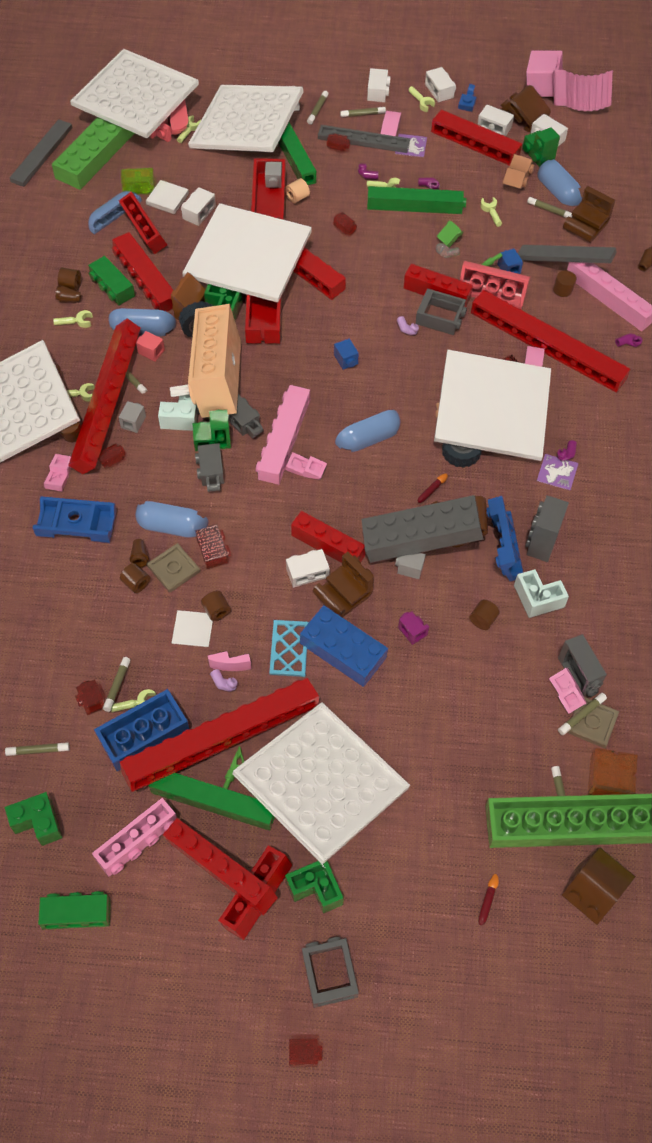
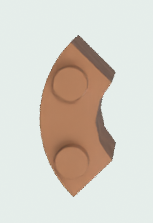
[503,154,535,189]

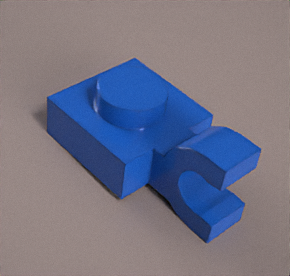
[458,84,477,112]

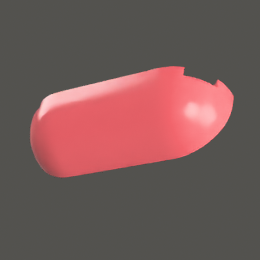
[168,99,188,135]

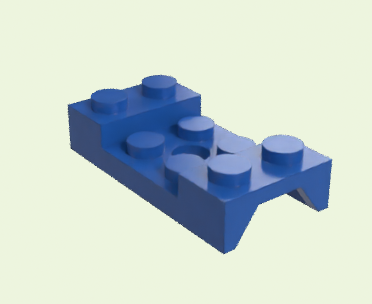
[33,496,117,543]
[487,496,524,581]

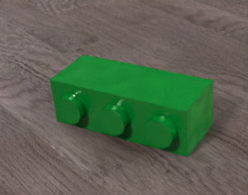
[88,256,135,306]
[38,891,110,930]

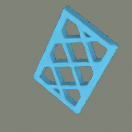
[269,620,309,677]

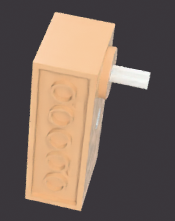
[170,304,241,418]

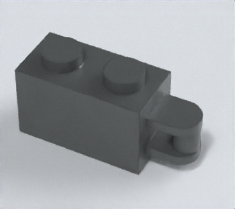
[228,394,264,438]
[195,444,224,492]

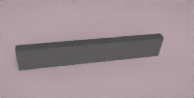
[10,119,72,187]
[318,125,410,153]
[518,245,617,263]

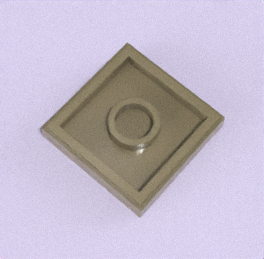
[147,543,201,593]
[567,697,619,748]

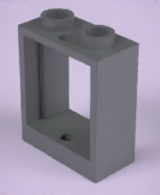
[415,289,467,335]
[558,634,607,697]
[302,937,359,1008]

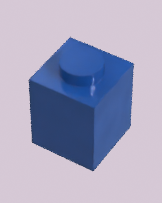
[497,248,523,274]
[334,338,359,370]

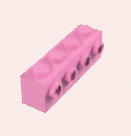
[92,798,177,877]

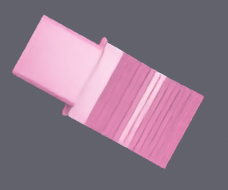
[527,51,613,111]

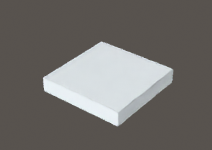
[146,180,189,214]

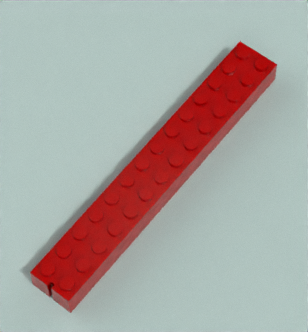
[245,158,286,344]

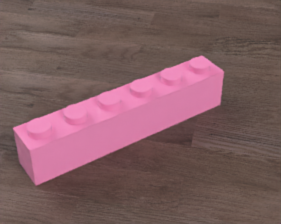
[567,262,652,332]
[256,385,310,485]

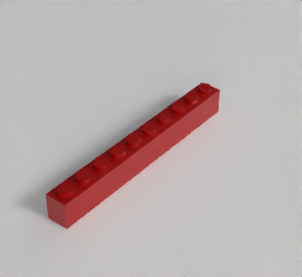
[471,290,630,393]
[68,318,141,474]
[120,678,319,792]

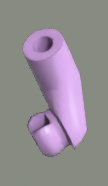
[397,316,419,335]
[210,669,238,692]

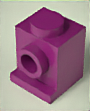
[398,611,429,645]

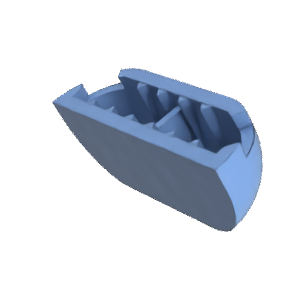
[537,159,582,206]
[88,191,142,234]
[109,308,176,337]
[335,410,400,452]
[135,501,209,537]

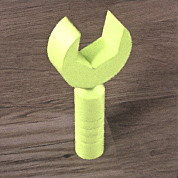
[408,86,435,112]
[177,116,201,143]
[367,178,403,188]
[480,197,502,227]
[53,310,93,328]
[67,383,95,402]
[111,689,156,712]

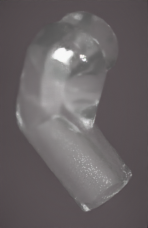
[435,243,460,258]

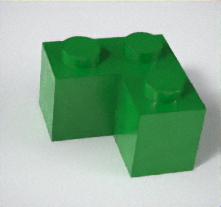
[522,127,560,167]
[204,284,243,320]
[192,409,231,451]
[4,792,62,846]
[285,861,344,914]

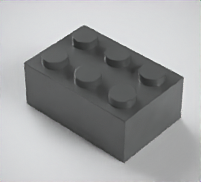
[525,495,569,562]

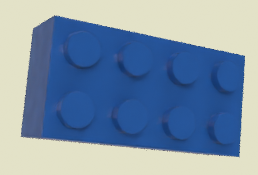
[300,605,388,687]
[94,689,189,772]

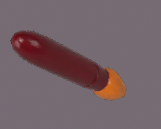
[417,473,448,503]
[478,874,499,926]

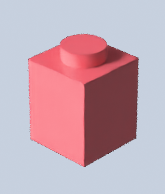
[136,331,165,362]

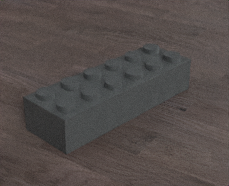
[361,495,483,563]

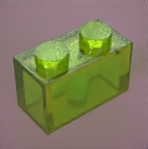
[121,168,155,194]

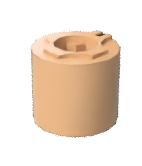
[285,178,310,203]

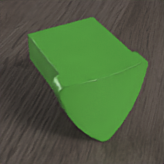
[437,220,463,247]

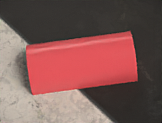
[460,261,530,309]

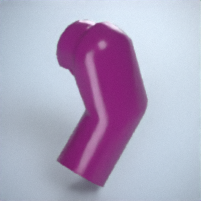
[358,163,378,179]
[418,177,440,190]
[615,333,642,347]
[557,440,577,461]

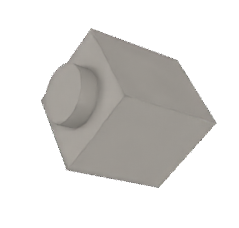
[265,162,282,188]
[119,401,146,433]
[395,553,426,579]

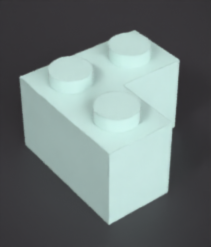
[158,395,199,431]
[514,569,569,618]

